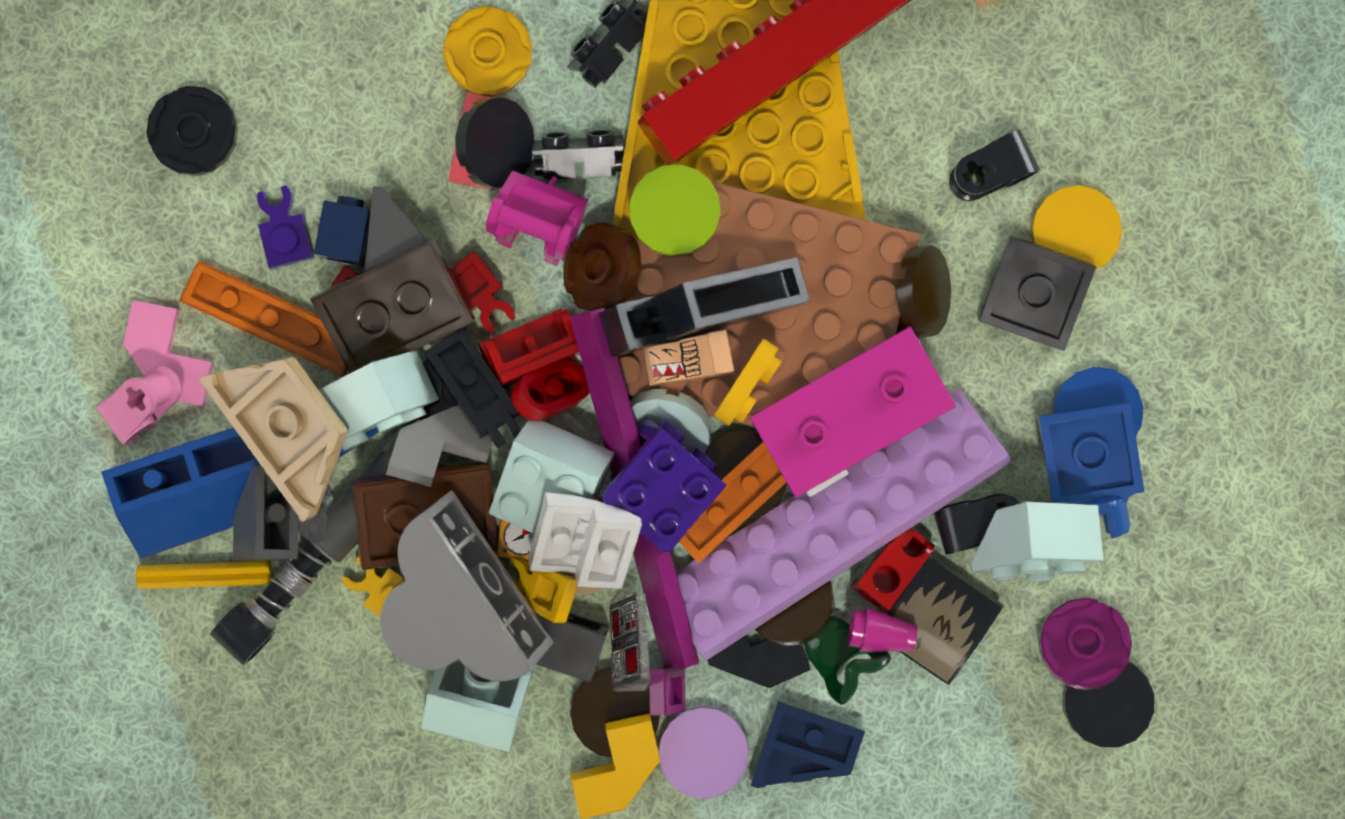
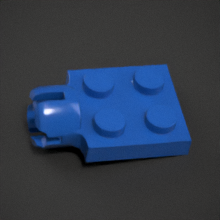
[1037,401,1145,540]

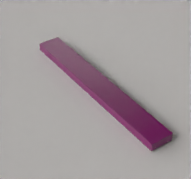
[570,308,699,669]

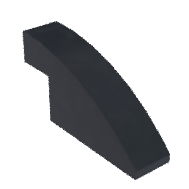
[599,257,810,357]

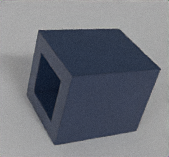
[314,196,371,267]

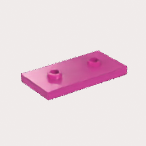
[750,326,957,498]

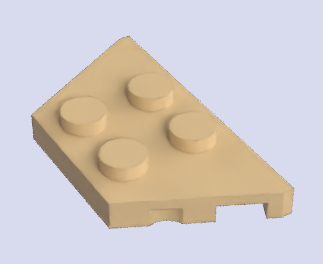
[199,357,348,522]

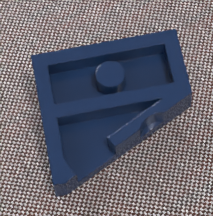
[750,701,865,788]

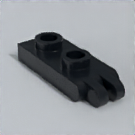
[424,328,521,449]

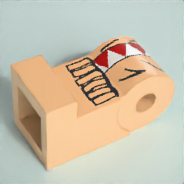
[642,330,734,386]

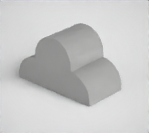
[380,490,554,681]

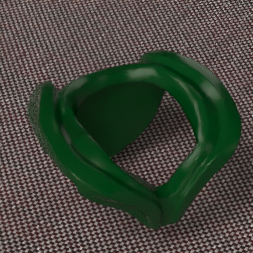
[804,616,891,705]

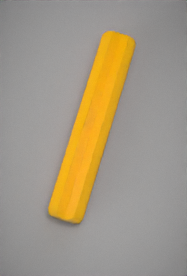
[136,561,272,589]

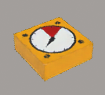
[497,519,534,560]

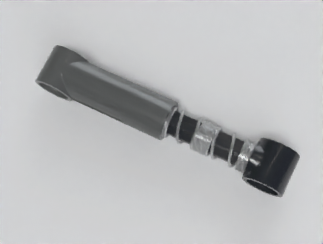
[210,421,445,666]

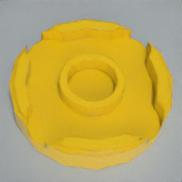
[443,6,532,96]
[1030,185,1122,271]

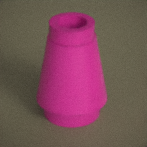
[848,607,917,652]

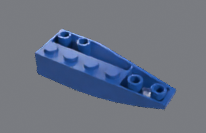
[101,427,379,559]

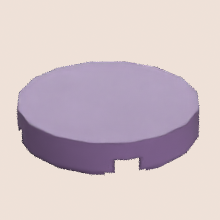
[659,706,749,799]

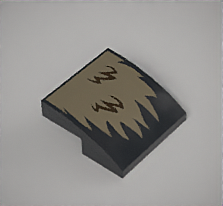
[886,555,1003,685]

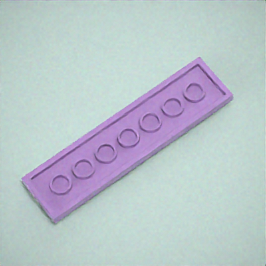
[676,389,1011,661]

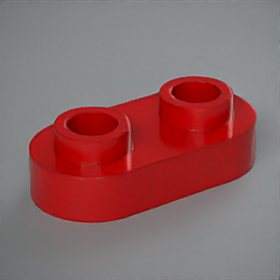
[511,360,590,421]

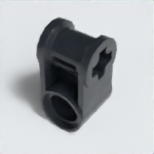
[949,130,1040,202]
[933,493,1021,554]

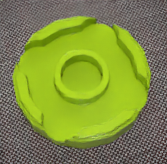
[629,164,721,256]

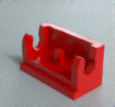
[478,309,580,387]

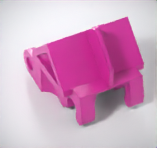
[486,171,589,266]

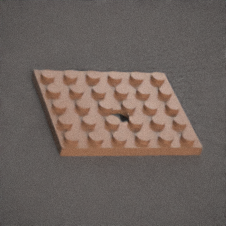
[618,167,921,428]

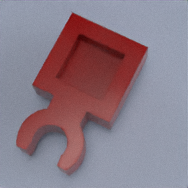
[450,251,516,335]

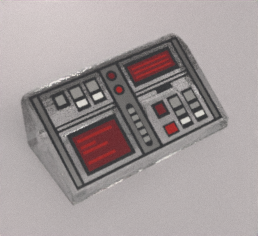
[609,591,650,692]

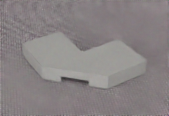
[386,406,492,487]

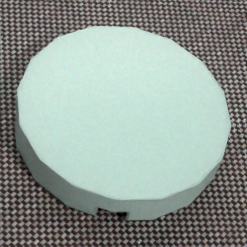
[630,389,711,454]

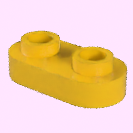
[714,339,782,426]

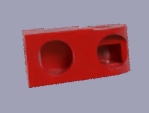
[850,527,935,612]

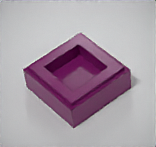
[649,667,686,716]

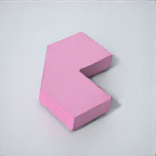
[123,300,214,407]

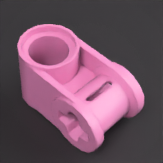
[96,366,182,446]

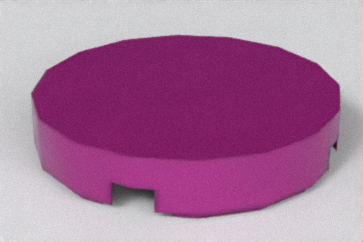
[1039,598,1132,690]

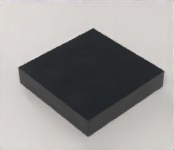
[978,235,1097,351]

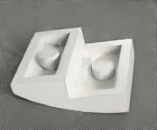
[528,492,642,589]

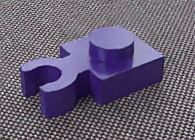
[257,185,315,270]

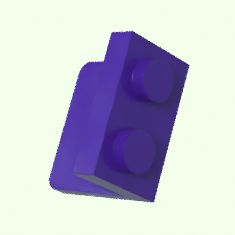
[602,417,727,552]

